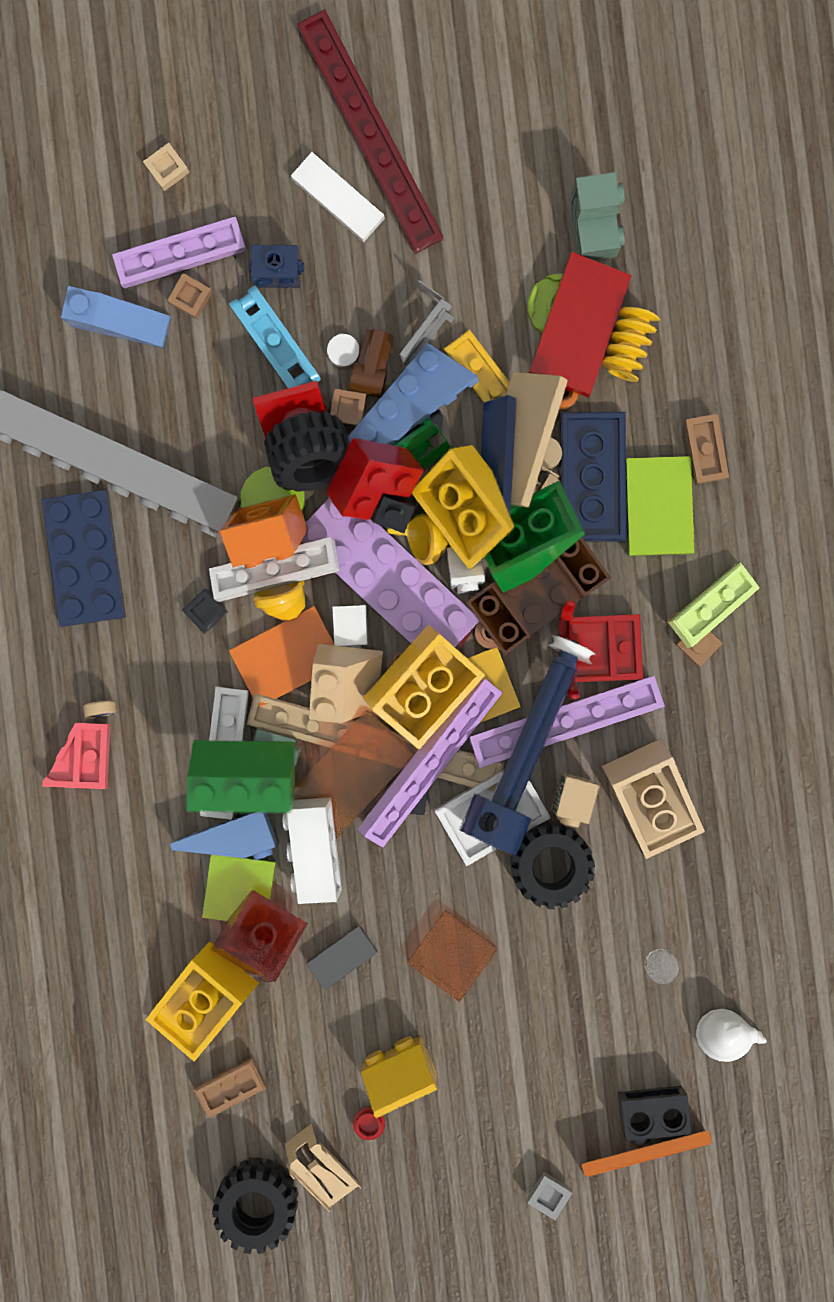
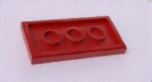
[528,252,632,397]

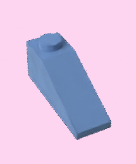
[61,286,171,348]
[170,812,279,860]

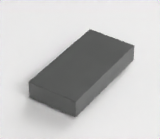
[306,925,378,990]

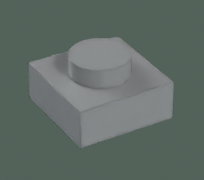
[527,1171,572,1221]

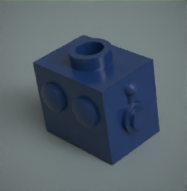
[249,245,305,288]

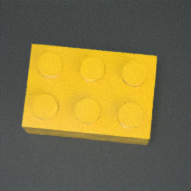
[363,625,485,749]

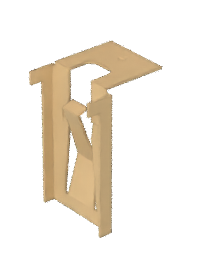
[284,1124,361,1212]

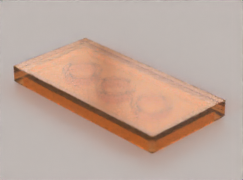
[294,709,414,839]

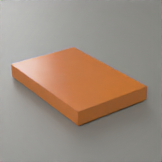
[229,606,334,708]

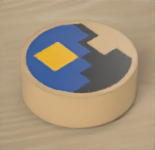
[83,700,117,719]

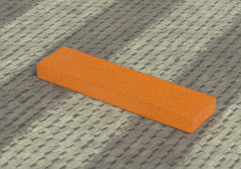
[581,1130,712,1177]

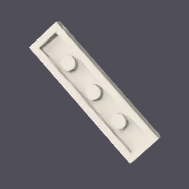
[209,537,340,602]
[200,687,249,820]

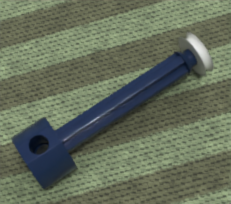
[459,635,596,855]

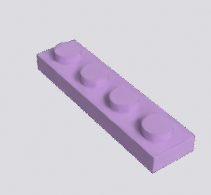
[112,216,247,289]

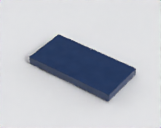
[560,412,626,542]

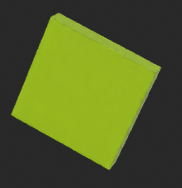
[202,855,276,927]

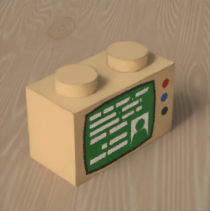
[551,772,599,828]

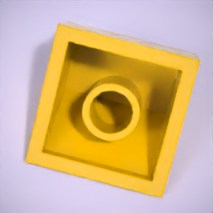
[361,1036,437,1118]

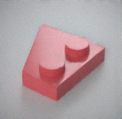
[42,722,110,789]

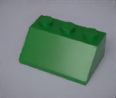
[187,740,295,813]

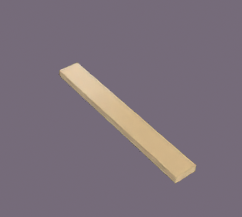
[246,693,504,792]

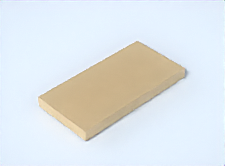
[506,372,568,508]

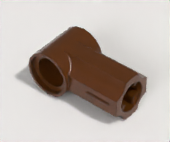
[349,329,393,398]

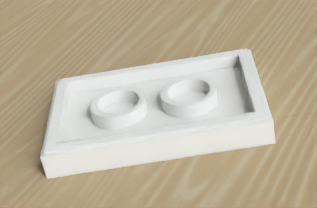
[434,768,551,866]

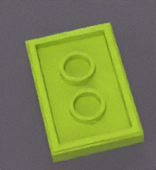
[626,456,694,556]

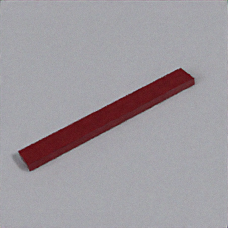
[296,9,444,254]

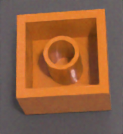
[220,494,308,568]

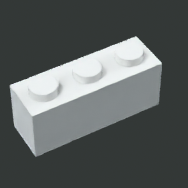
[283,797,342,904]

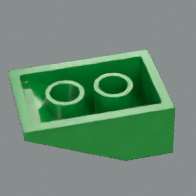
[484,481,585,593]

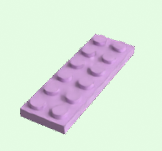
[302,498,479,647]

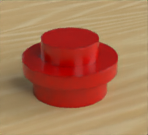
[353,1106,385,1140]

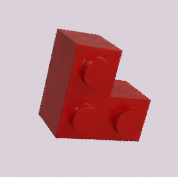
[326,438,424,520]

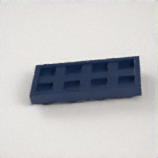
[42,490,126,627]

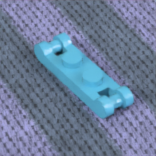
[228,285,321,388]

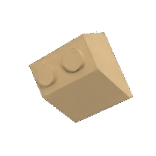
[309,644,383,723]

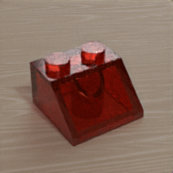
[211,890,308,983]

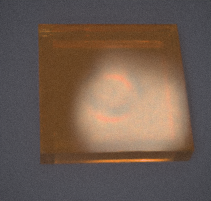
[407,910,498,1002]

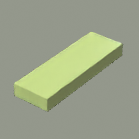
[668,562,760,648]

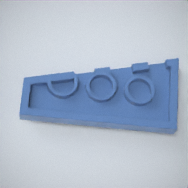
[348,343,479,446]

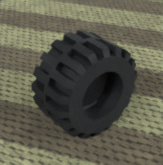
[264,411,350,492]
[510,822,595,909]
[212,1158,298,1254]

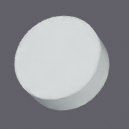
[327,334,359,368]

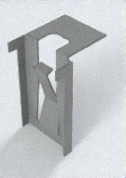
[400,280,455,367]

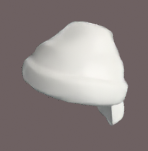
[696,1008,767,1062]

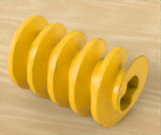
[601,307,660,382]

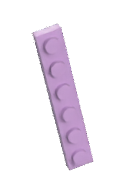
[469,676,665,768]
[357,678,502,847]

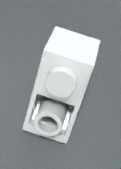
[446,547,485,594]

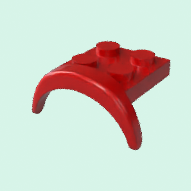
[558,601,643,699]

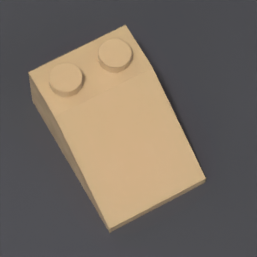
[602,738,705,859]

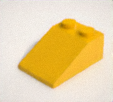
[412,445,514,569]
[146,941,259,1062]

